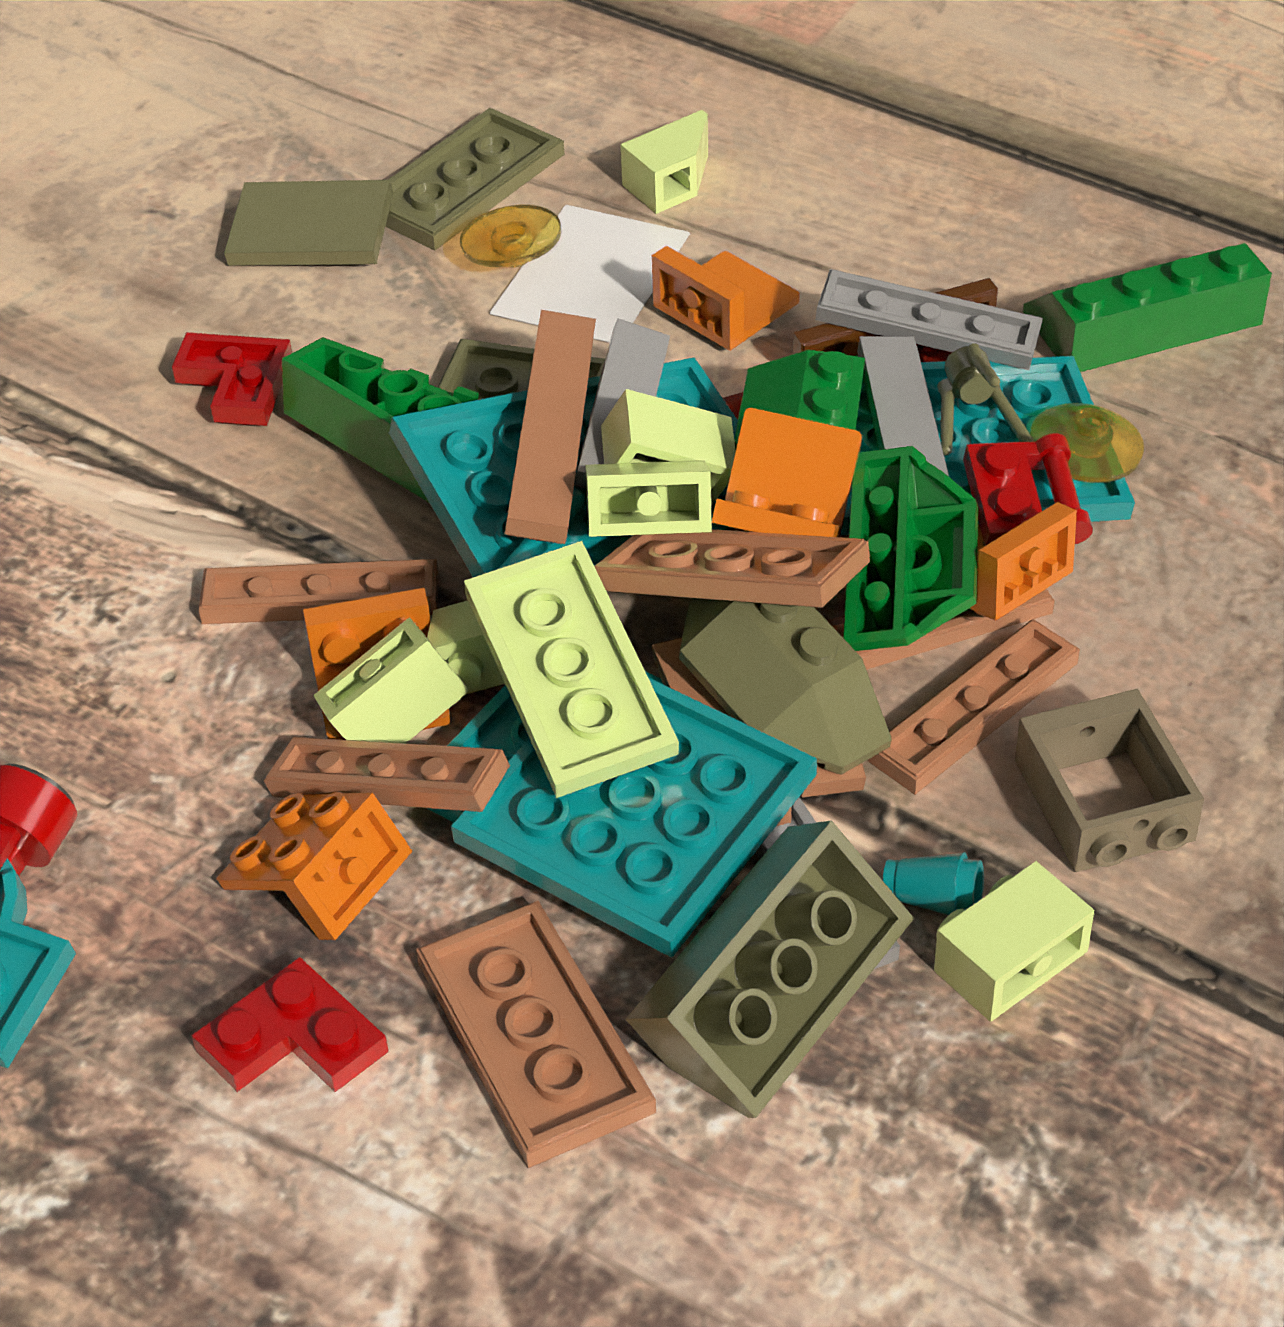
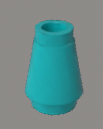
[883,852,984,915]

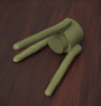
[937,343,1035,455]

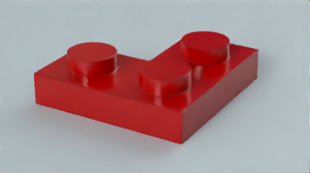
[172,332,292,426]
[191,957,389,1092]

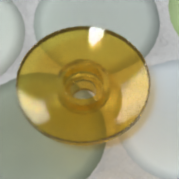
[460,205,562,267]
[1030,403,1144,483]

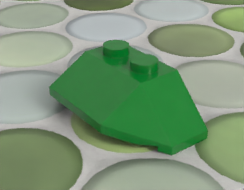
[734,350,865,450]
[844,446,978,651]

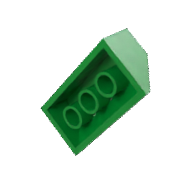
[1023,243,1272,372]

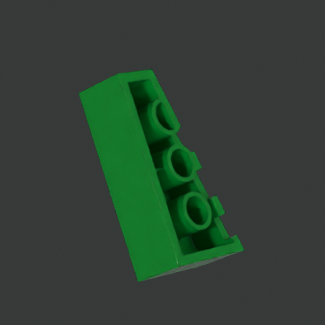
[282,337,479,503]

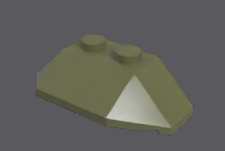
[679,598,892,775]

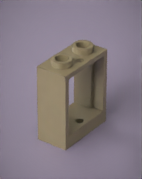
[1015,688,1204,872]

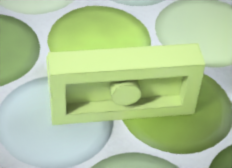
[313,617,468,744]

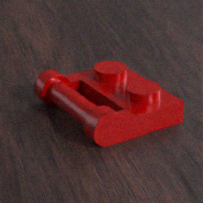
[963,433,1093,546]

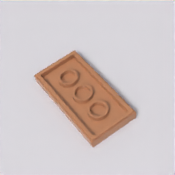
[594,529,870,608]
[416,901,656,1168]

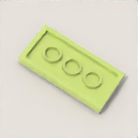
[464,541,679,798]

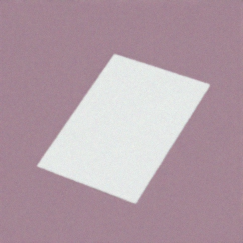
[490,205,690,342]

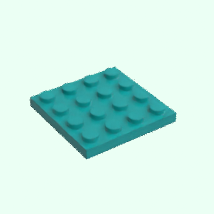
[451,677,817,958]

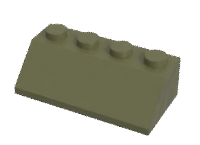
[626,820,914,1118]

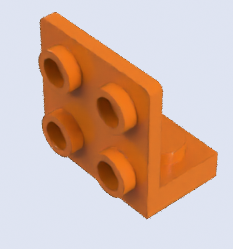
[651,246,800,351]
[712,408,862,537]
[970,502,1077,621]
[303,588,450,740]
[216,792,413,940]

